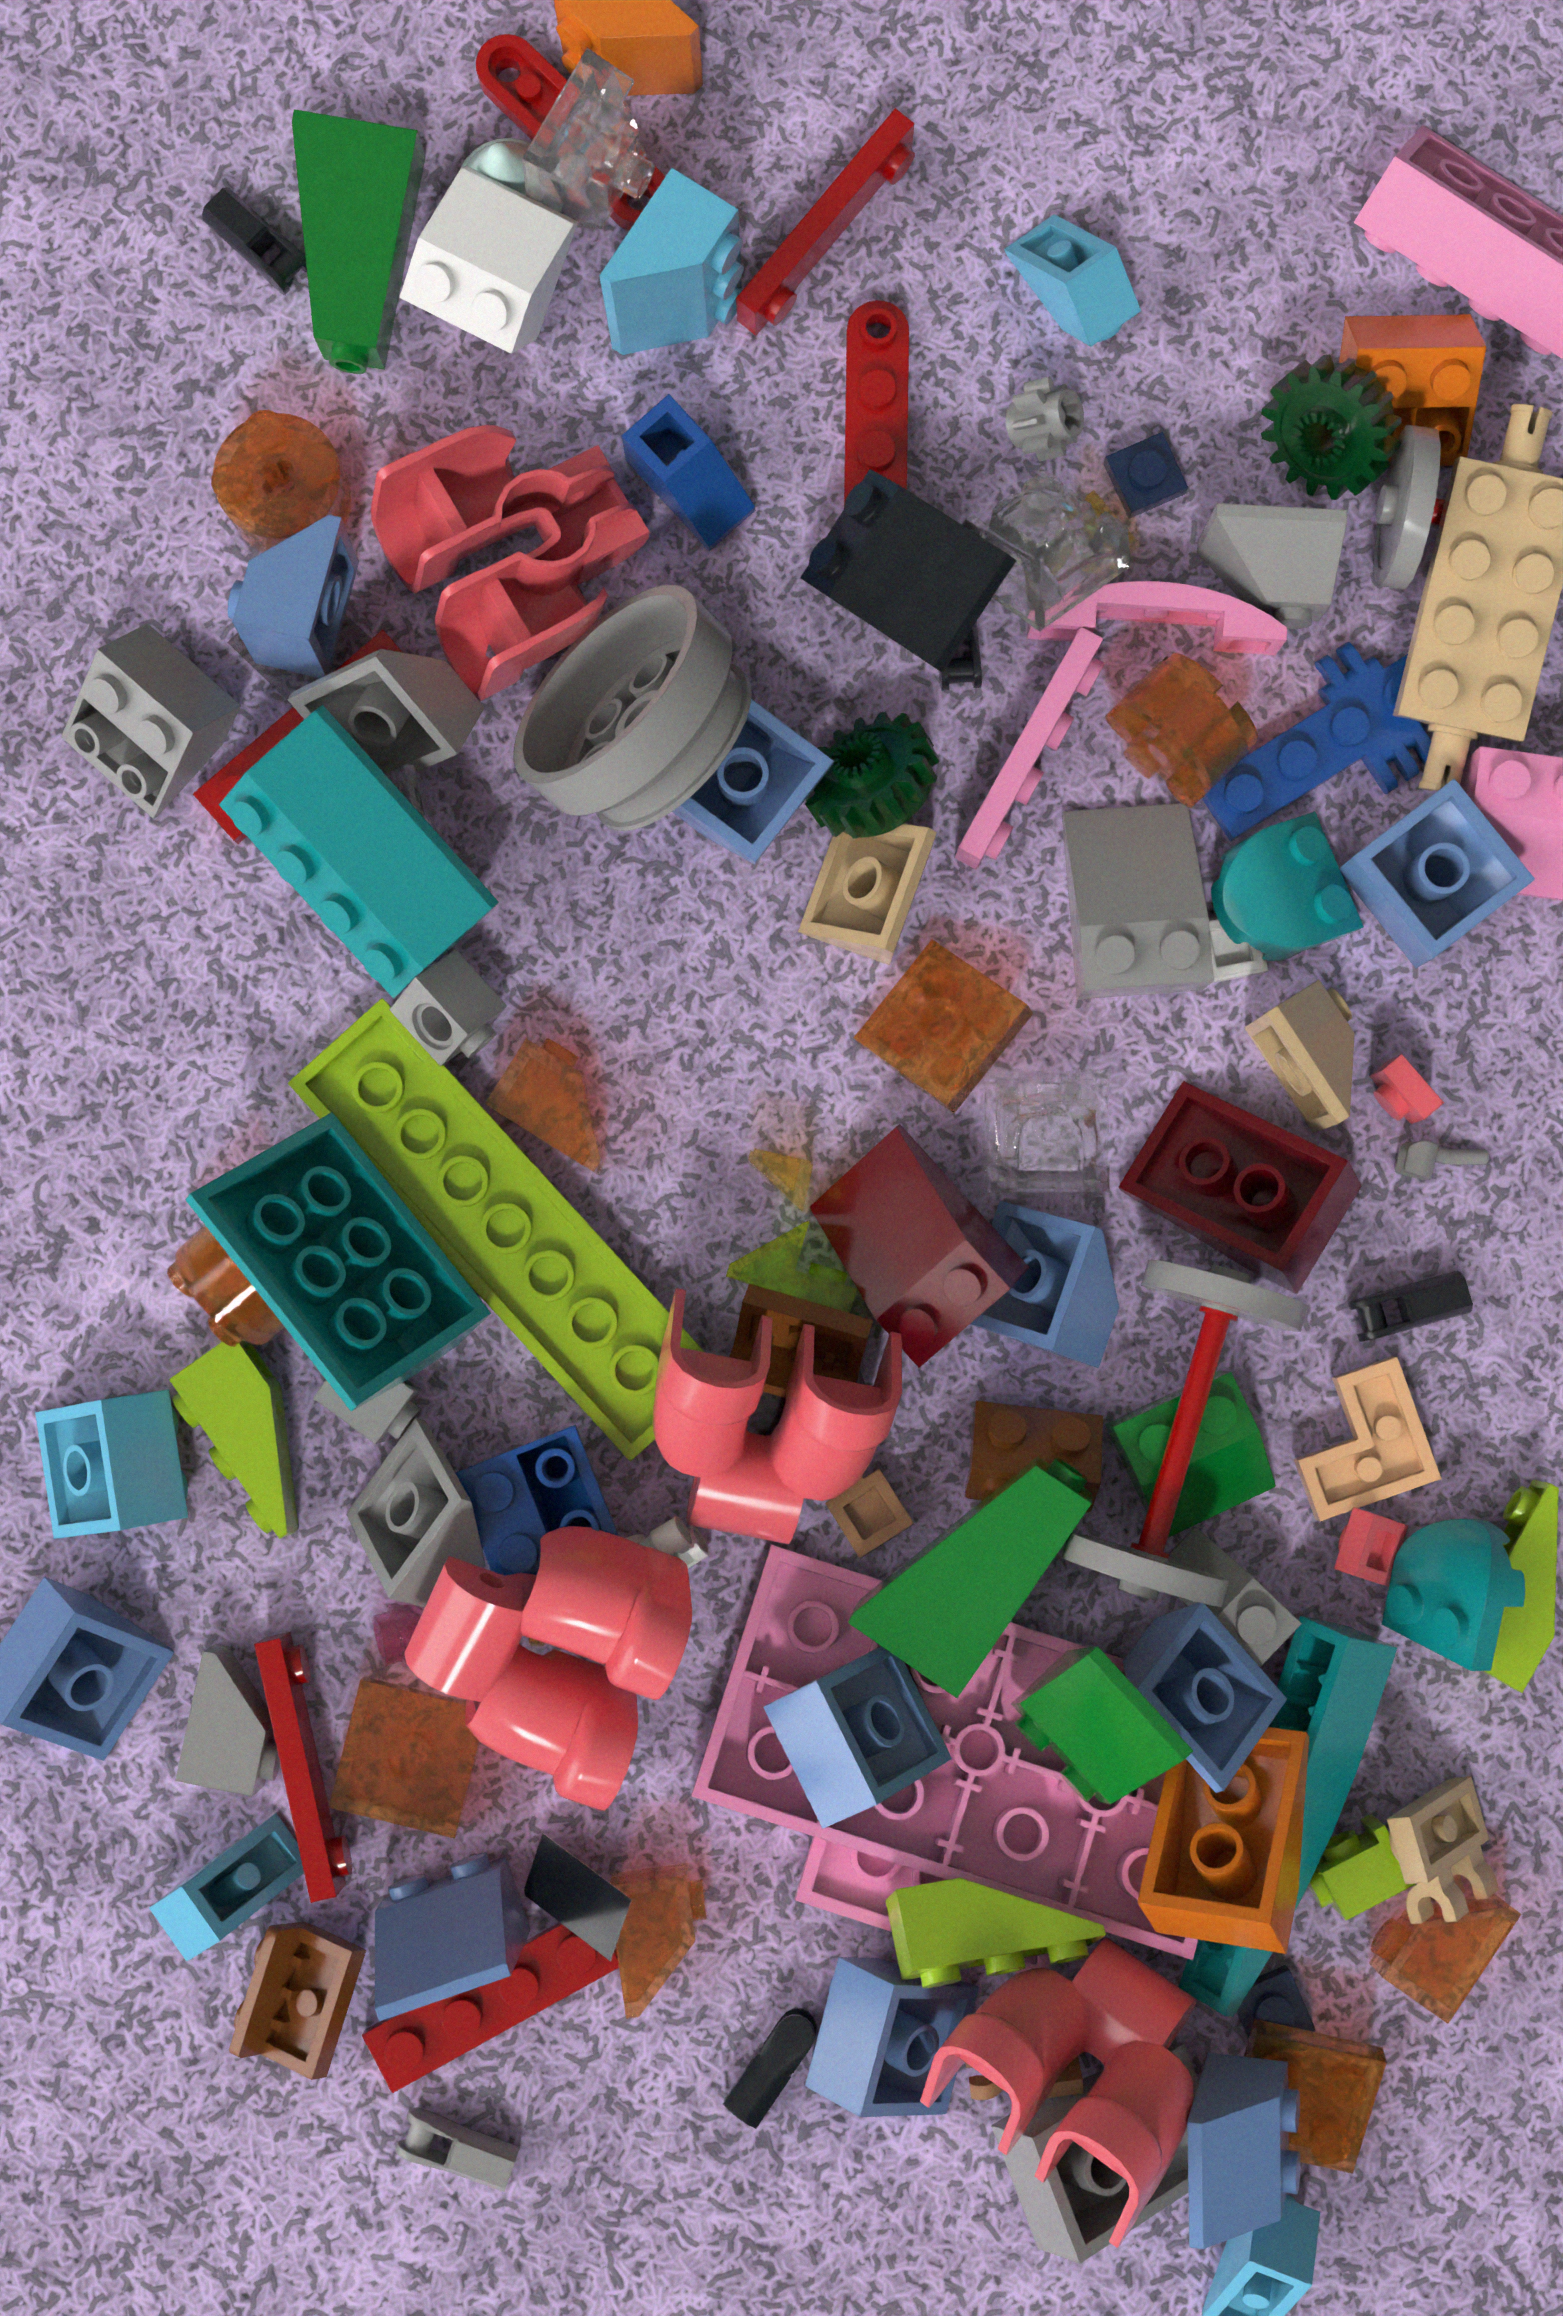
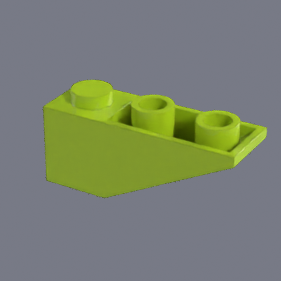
[169,1334,299,1539]
[1482,1480,1559,1693]
[885,1878,1106,1988]

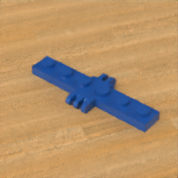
[1196,638,1550,842]

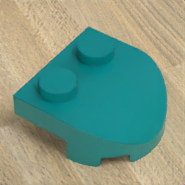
[1211,811,1364,961]
[1381,1519,1525,1671]

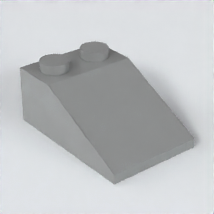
[1062,803,1214,1000]
[991,2042,1199,2264]

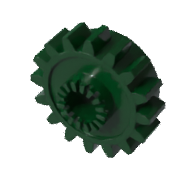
[1261,354,1402,500]
[805,711,940,839]

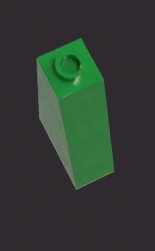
[292,109,426,374]
[847,1456,1092,1698]

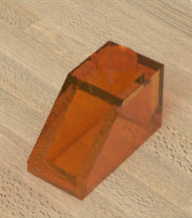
[485,1038,605,1175]
[609,1863,708,2019]
[1369,1893,1521,2024]

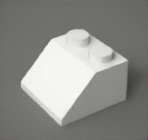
[399,166,578,354]

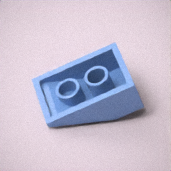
[375,1852,530,2021]

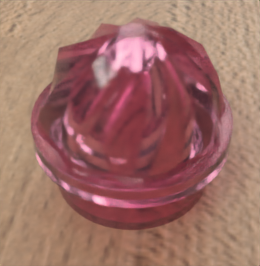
[372,1602,424,1667]

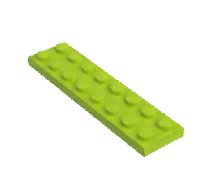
[287,998,705,1462]

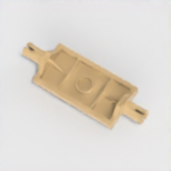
[1393,404,1563,791]

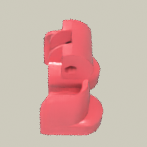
[371,425,650,701]
[653,1288,902,1544]
[404,1526,692,1811]
[920,1938,1197,2248]

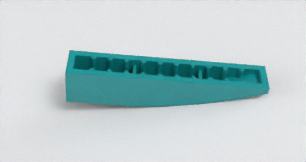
[1178,1616,1397,2017]

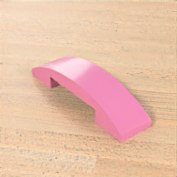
[1027,581,1287,655]

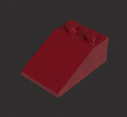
[1118,1081,1362,1294]
[809,1124,1030,1368]

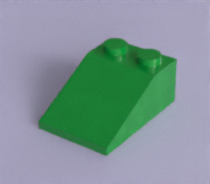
[1011,1646,1194,1804]

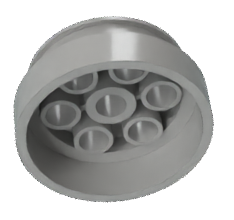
[513,585,752,831]

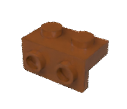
[729,1283,873,1398]
[965,1400,1103,1513]
[229,1922,366,2080]

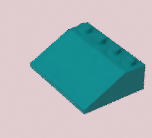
[185,1112,491,1411]

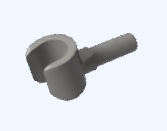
[1395,1141,1488,1180]

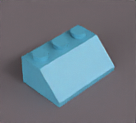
[599,168,744,355]

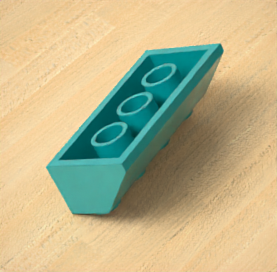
[219,705,499,998]

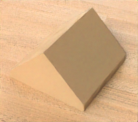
[798,824,937,965]

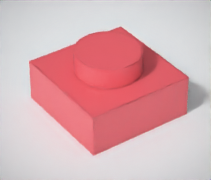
[1369,1054,1444,1124]
[1334,1507,1408,1587]

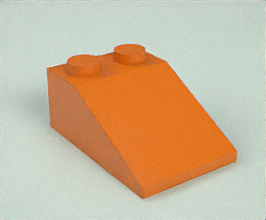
[1137,1727,1309,1954]

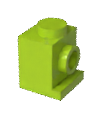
[1308,1814,1416,1921]

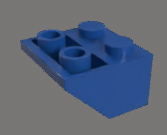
[455,1425,619,1576]

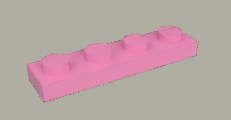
[955,627,1105,870]

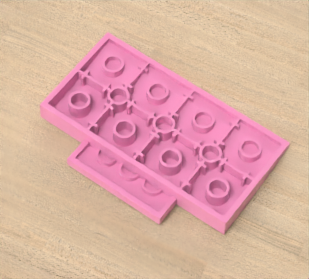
[691,1545,1198,1973]

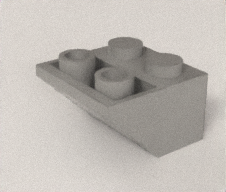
[61,623,241,819]

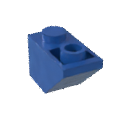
[621,394,756,551]

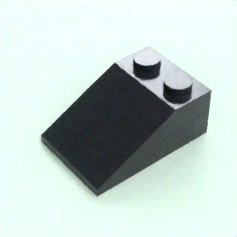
[800,469,1017,673]

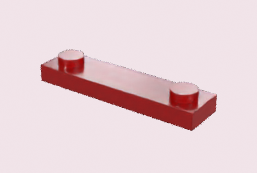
[736,108,915,336]
[254,1631,352,1903]

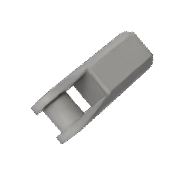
[395,2107,520,2192]

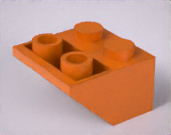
[1339,314,1486,466]

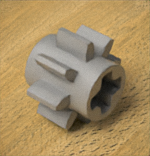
[1006,376,1084,462]

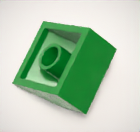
[1105,1371,1276,1538]

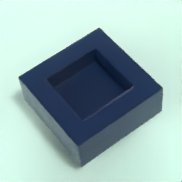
[1103,432,1188,519]
[1236,1965,1316,2057]

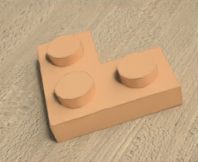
[1294,1356,1442,1522]

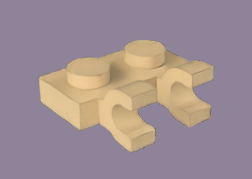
[1387,1776,1499,1924]

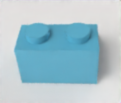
[35,1389,188,1539]

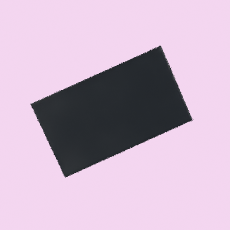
[524,1833,632,1961]

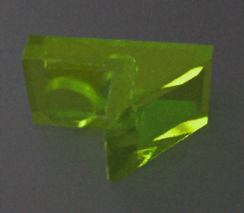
[726,1220,857,1313]

